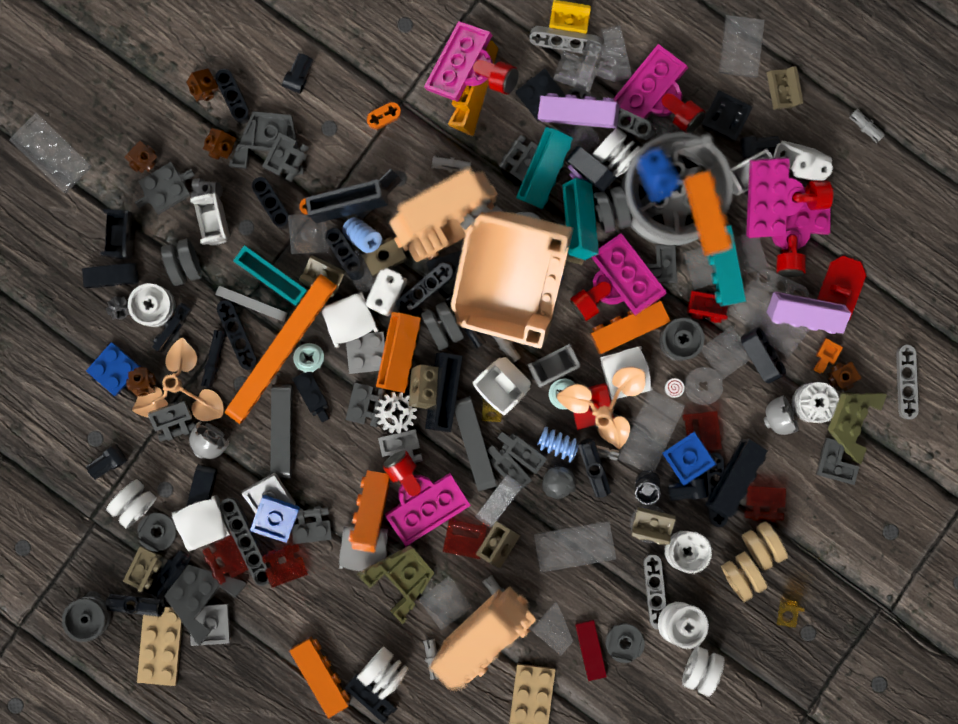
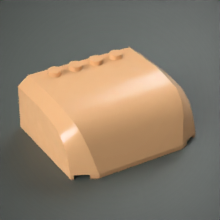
[451,211,573,348]

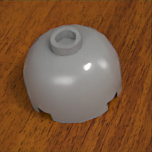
[764,395,799,435]
[189,422,229,459]

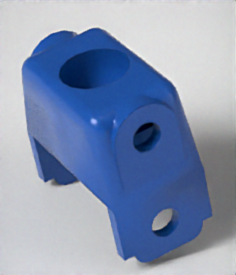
[636,148,680,202]

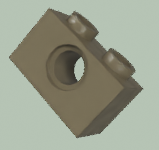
[362,237,407,277]
[409,365,438,409]
[476,521,520,569]

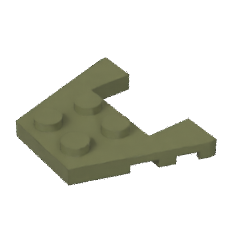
[828,392,887,464]
[357,546,434,625]

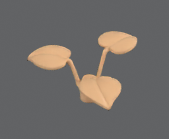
[132,338,224,422]
[556,367,645,449]

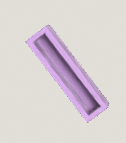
[538,93,620,129]
[767,292,851,334]

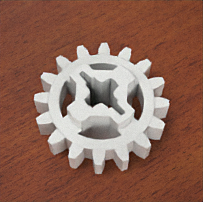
[375,392,417,433]

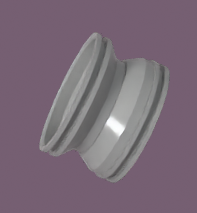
[621,133,733,246]

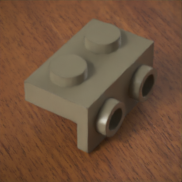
[767,66,803,110]
[299,255,346,297]
[632,507,676,545]
[123,546,162,593]

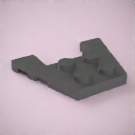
[229,111,304,175]
[164,565,246,646]

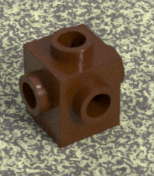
[186,68,219,102]
[203,128,236,160]
[124,141,157,174]
[827,362,861,391]
[126,367,156,397]

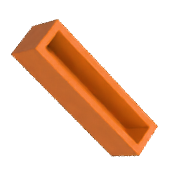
[683,171,732,257]
[590,301,671,355]
[376,312,421,393]
[349,470,390,553]
[289,636,351,718]

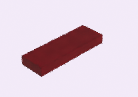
[575,620,607,681]

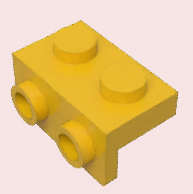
[549,0,591,34]

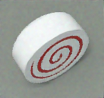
[664,378,684,398]

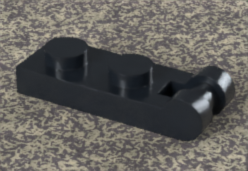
[344,673,398,724]

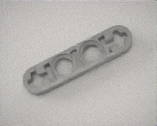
[529,26,603,55]
[215,286,288,322]
[896,345,919,419]
[643,554,666,630]

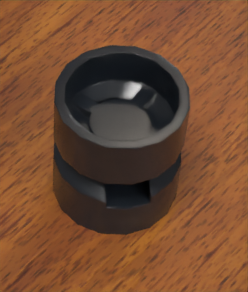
[635,471,660,505]

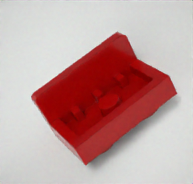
[687,291,728,323]

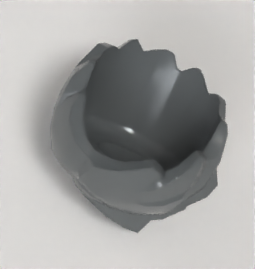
[542,466,576,499]

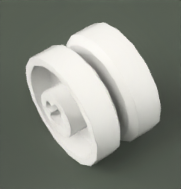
[128,283,176,327]
[106,479,157,529]
[658,602,708,649]
[682,646,724,697]

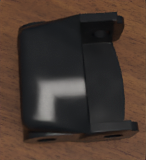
[100,209,136,259]

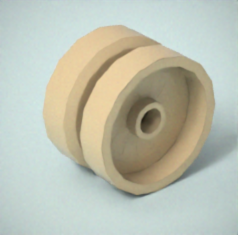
[742,521,788,572]
[721,552,767,602]

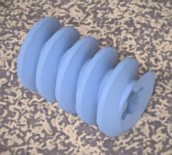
[342,217,382,253]
[537,426,579,463]

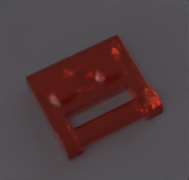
[682,411,722,451]
[443,518,487,559]

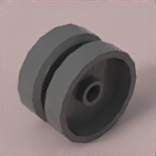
[593,186,631,234]
[161,238,202,286]
[421,301,464,351]
[659,318,705,361]
[62,596,111,642]

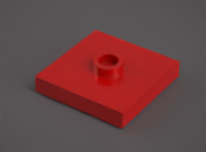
[573,383,614,430]

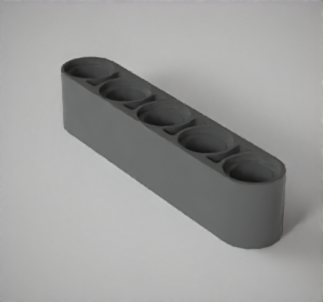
[567,88,654,140]
[270,384,293,478]
[454,396,496,492]
[220,497,273,586]

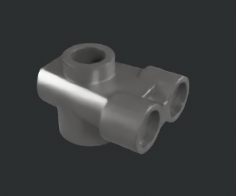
[191,179,223,198]

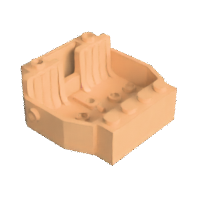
[390,168,498,262]
[429,587,536,690]

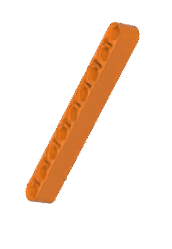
[224,274,337,424]

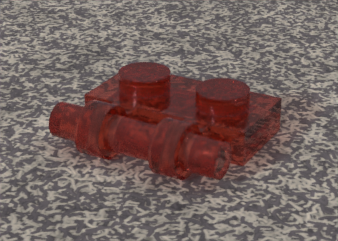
[744,486,786,522]
[202,535,249,585]
[262,544,308,588]

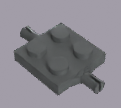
[135,162,195,215]

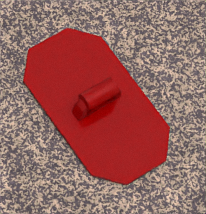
[817,256,866,320]

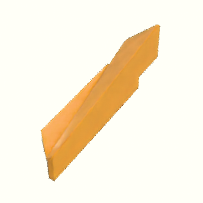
[448,40,498,136]

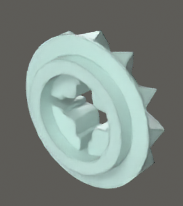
[293,343,324,373]
[549,379,575,409]

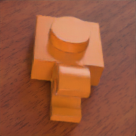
[813,338,843,374]

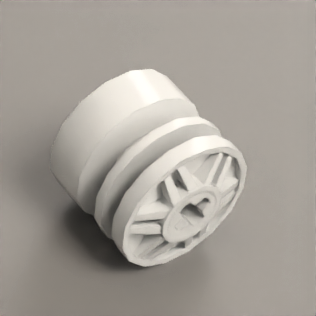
[592,127,641,178]
[792,382,839,423]
[665,531,711,573]
[357,646,408,700]

